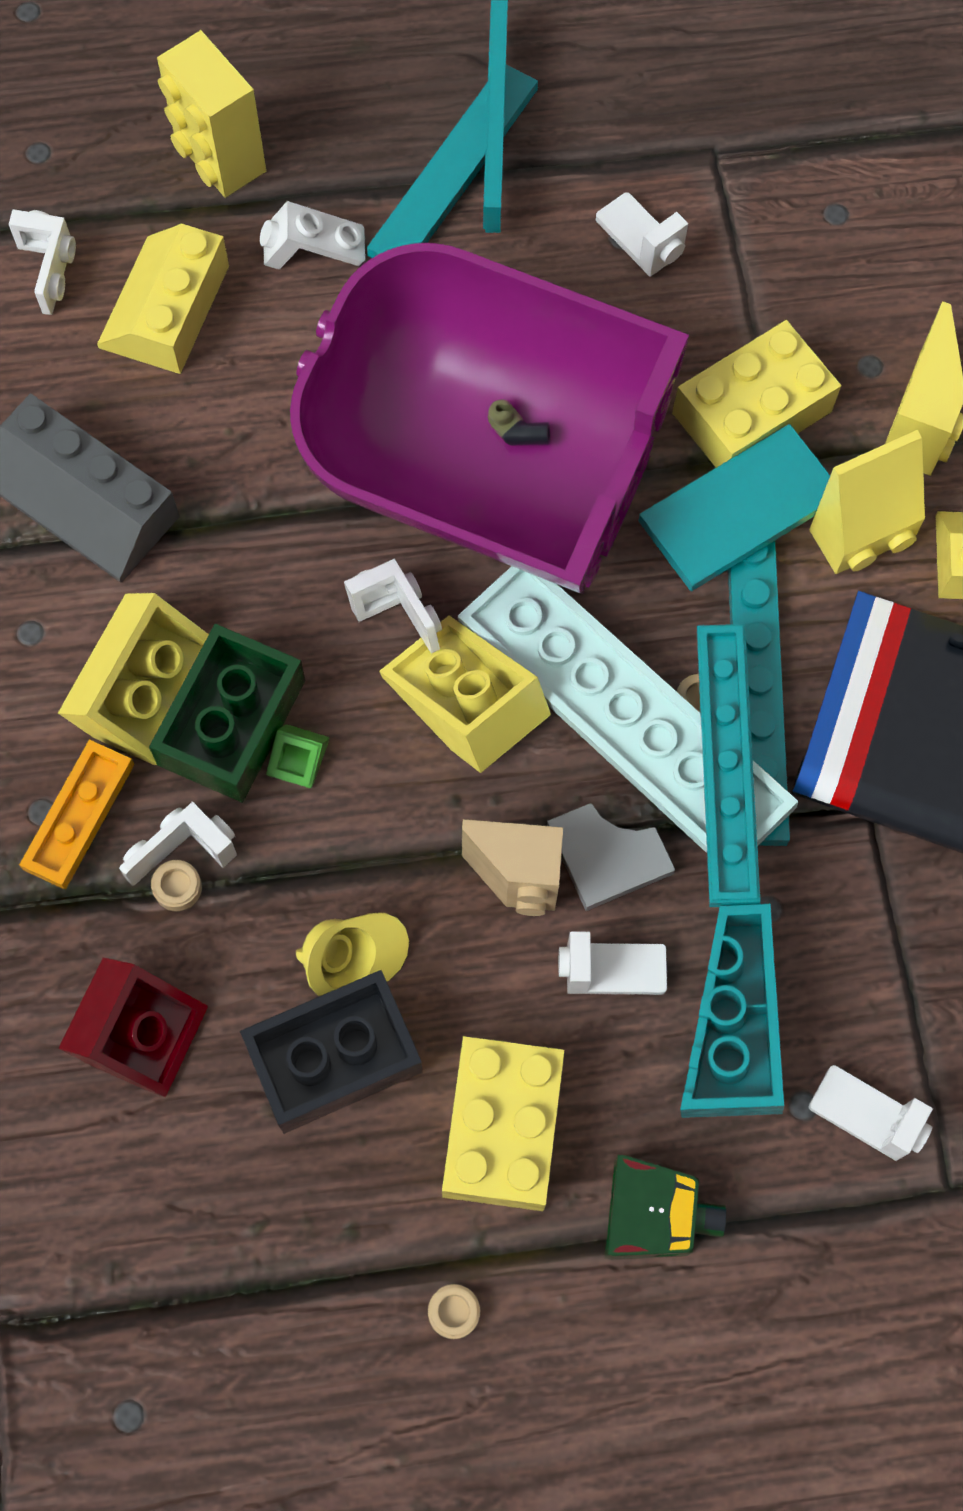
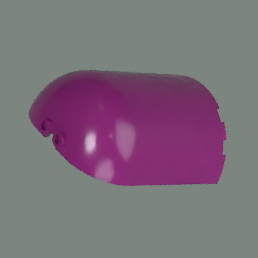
[290,243,689,594]

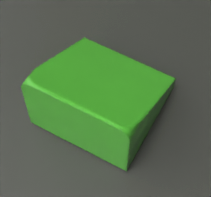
[266,725,329,788]

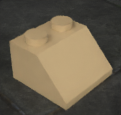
[462,819,563,916]

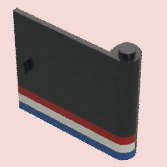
[791,591,963,853]

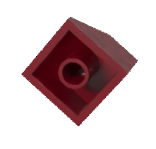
[58,957,208,1098]

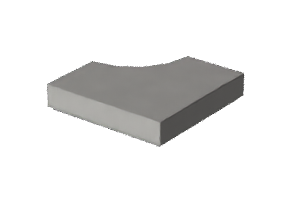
[547,803,675,911]

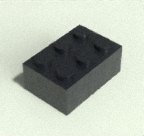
[240,970,423,1134]

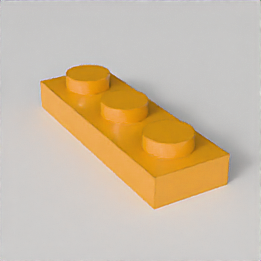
[19,739,135,890]

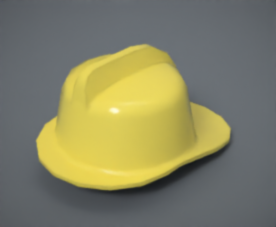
[296,913,409,996]

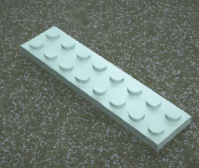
[458,566,798,853]

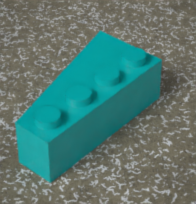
[680,904,784,1118]

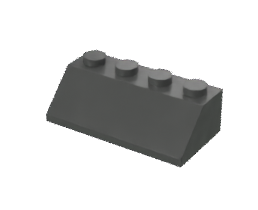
[0,393,180,583]

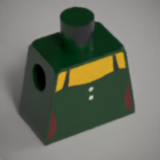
[604,1155,726,1260]

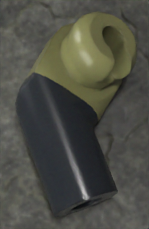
[488,399,550,446]

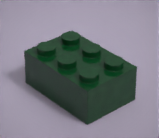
[149,624,306,803]

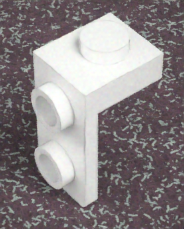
[596,192,688,277]
[260,201,365,270]
[9,209,76,315]
[344,559,442,654]
[119,801,237,886]
[558,932,667,995]
[809,1066,933,1161]

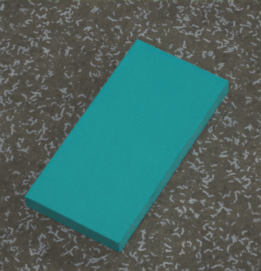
[638,424,830,592]

